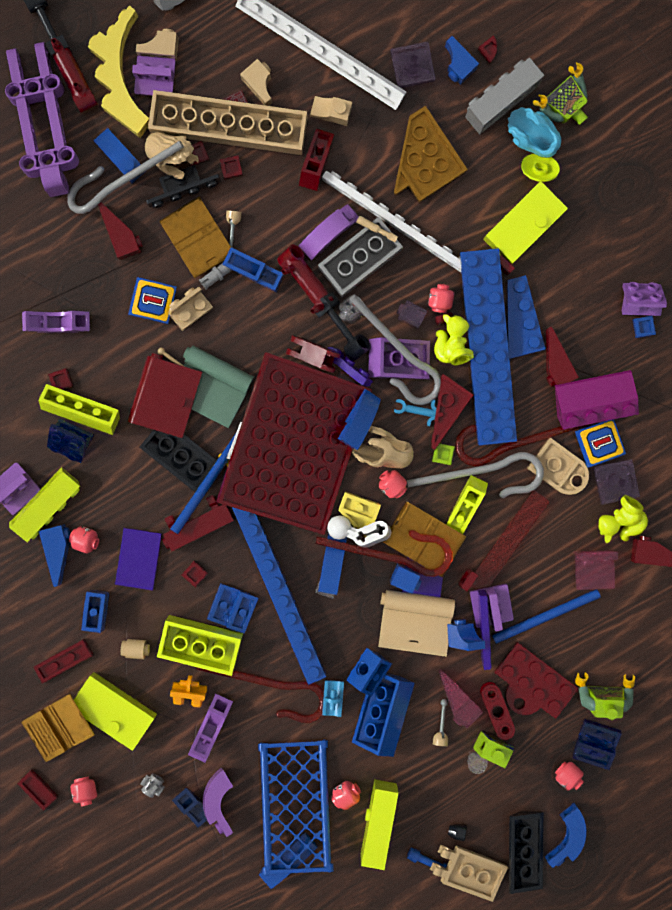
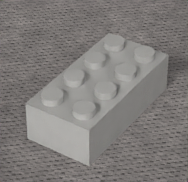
[465,57,544,135]
[318,217,403,298]

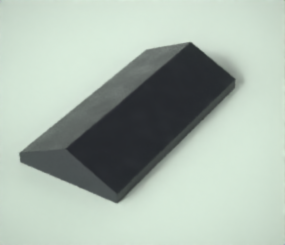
[139,430,217,492]
[509,811,544,894]

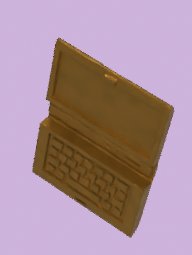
[159,196,231,278]
[383,501,466,577]
[21,694,95,762]

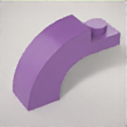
[299,204,359,260]
[22,311,90,333]
[188,694,233,763]
[203,768,233,837]

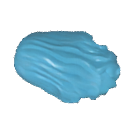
[507,107,561,158]

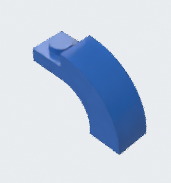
[545,803,586,868]

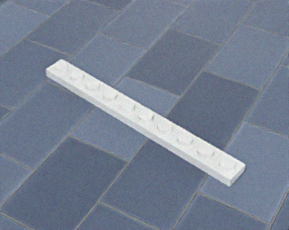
[236,0,406,110]
[322,171,461,272]

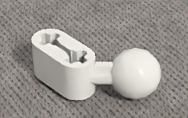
[327,515,392,548]

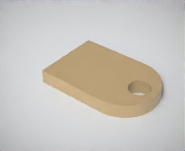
[527,438,589,495]

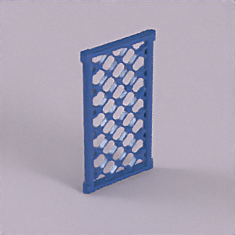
[258,739,334,876]

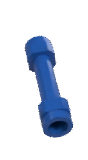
[407,848,448,868]

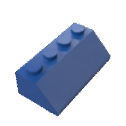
[352,673,415,757]

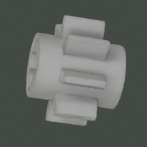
[140,773,165,798]

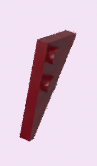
[431,374,474,450]

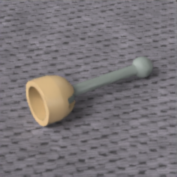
[226,211,242,248]
[433,699,448,746]

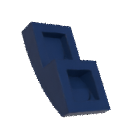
[172,787,207,828]

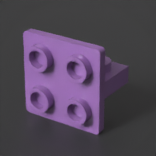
[132,56,176,96]
[621,282,667,316]
[0,463,41,515]
[470,584,514,631]

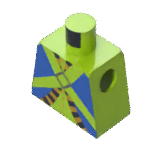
[473,731,514,768]

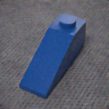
[93,128,146,184]
[39,524,71,587]

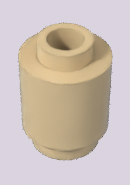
[121,639,150,659]

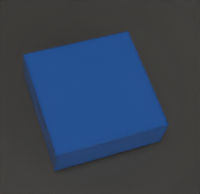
[633,316,656,338]

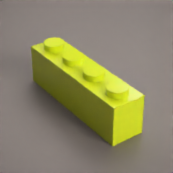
[38,384,120,435]
[9,467,80,542]

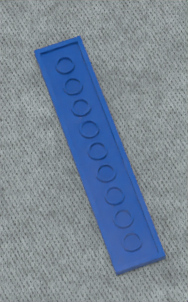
[460,248,517,445]

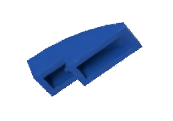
[222,247,285,292]
[338,389,381,450]
[318,533,347,595]
[259,832,318,889]

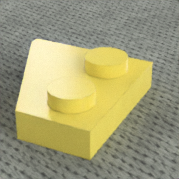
[338,491,381,538]

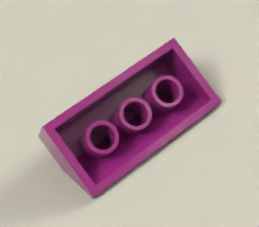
[555,370,639,429]

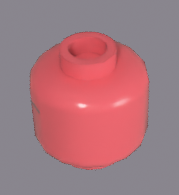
[428,284,455,313]
[379,470,407,499]
[69,526,99,554]
[555,761,584,791]
[70,776,97,807]
[331,781,361,810]

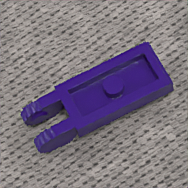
[328,347,373,387]

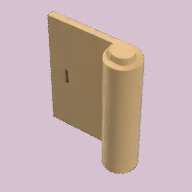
[378,590,455,657]

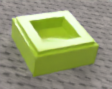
[432,444,455,465]

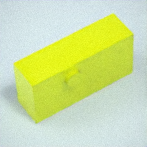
[483,181,568,265]
[157,615,243,676]
[74,672,157,751]
[361,779,398,870]

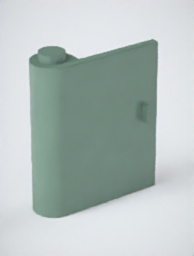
[183,345,255,429]

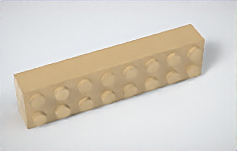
[148,90,308,155]

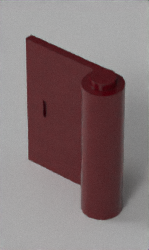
[127,353,202,438]

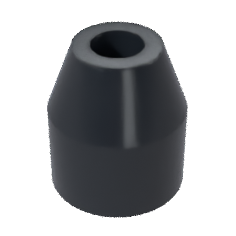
[448,824,467,842]

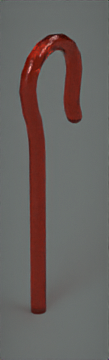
[455,424,590,466]
[315,530,452,577]
[196,667,324,723]

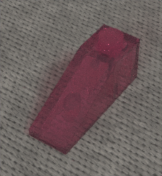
[438,669,483,728]

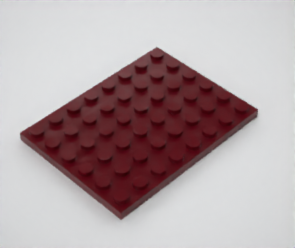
[216,352,372,535]

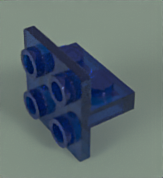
[47,418,94,463]

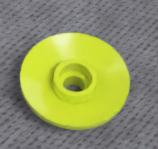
[521,154,560,182]

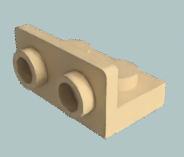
[168,287,213,331]

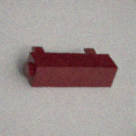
[162,494,235,552]

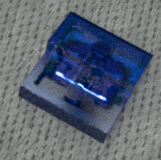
[572,719,622,770]

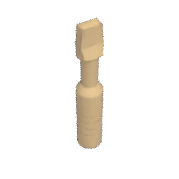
[356,216,398,242]

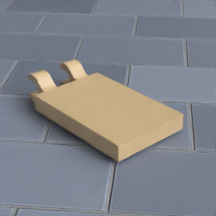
[430,845,508,902]

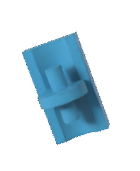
[322,680,344,717]

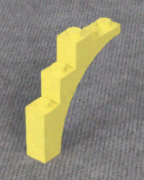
[88,6,149,138]

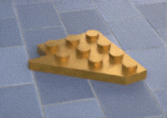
[394,106,468,203]

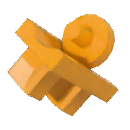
[170,675,207,707]

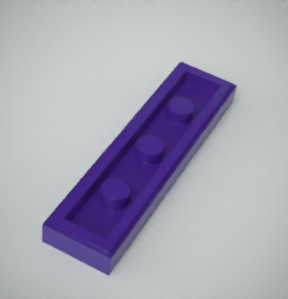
[478,590,492,670]

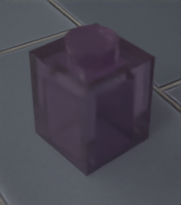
[396,300,427,330]

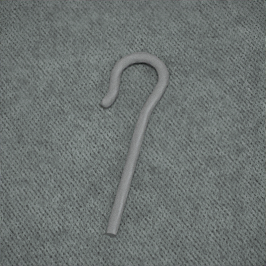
[67,141,184,214]
[349,294,441,405]
[407,452,544,498]

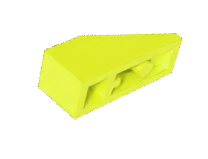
[446,475,488,534]

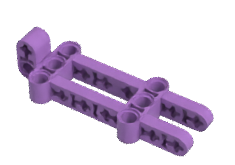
[5,42,79,197]

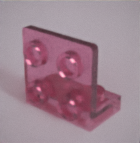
[575,550,618,590]

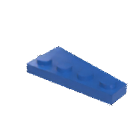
[507,275,545,359]

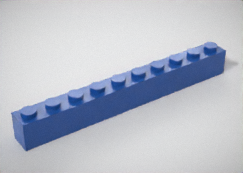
[232,507,326,685]

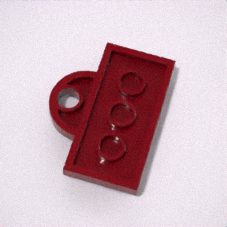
[494,642,579,719]

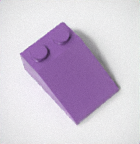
[368,338,430,379]

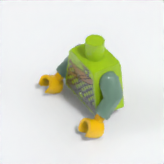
[533,62,588,125]
[575,673,635,720]

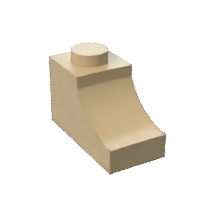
[136,29,179,61]
[240,59,272,106]
[310,96,352,126]

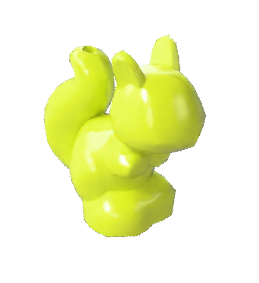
[434,314,474,365]
[598,495,648,543]

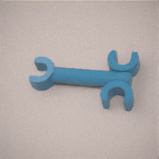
[394,399,437,427]

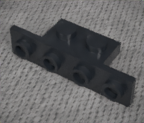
[146,165,221,208]

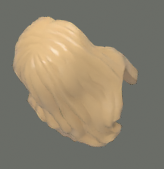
[145,132,199,180]
[352,426,414,469]

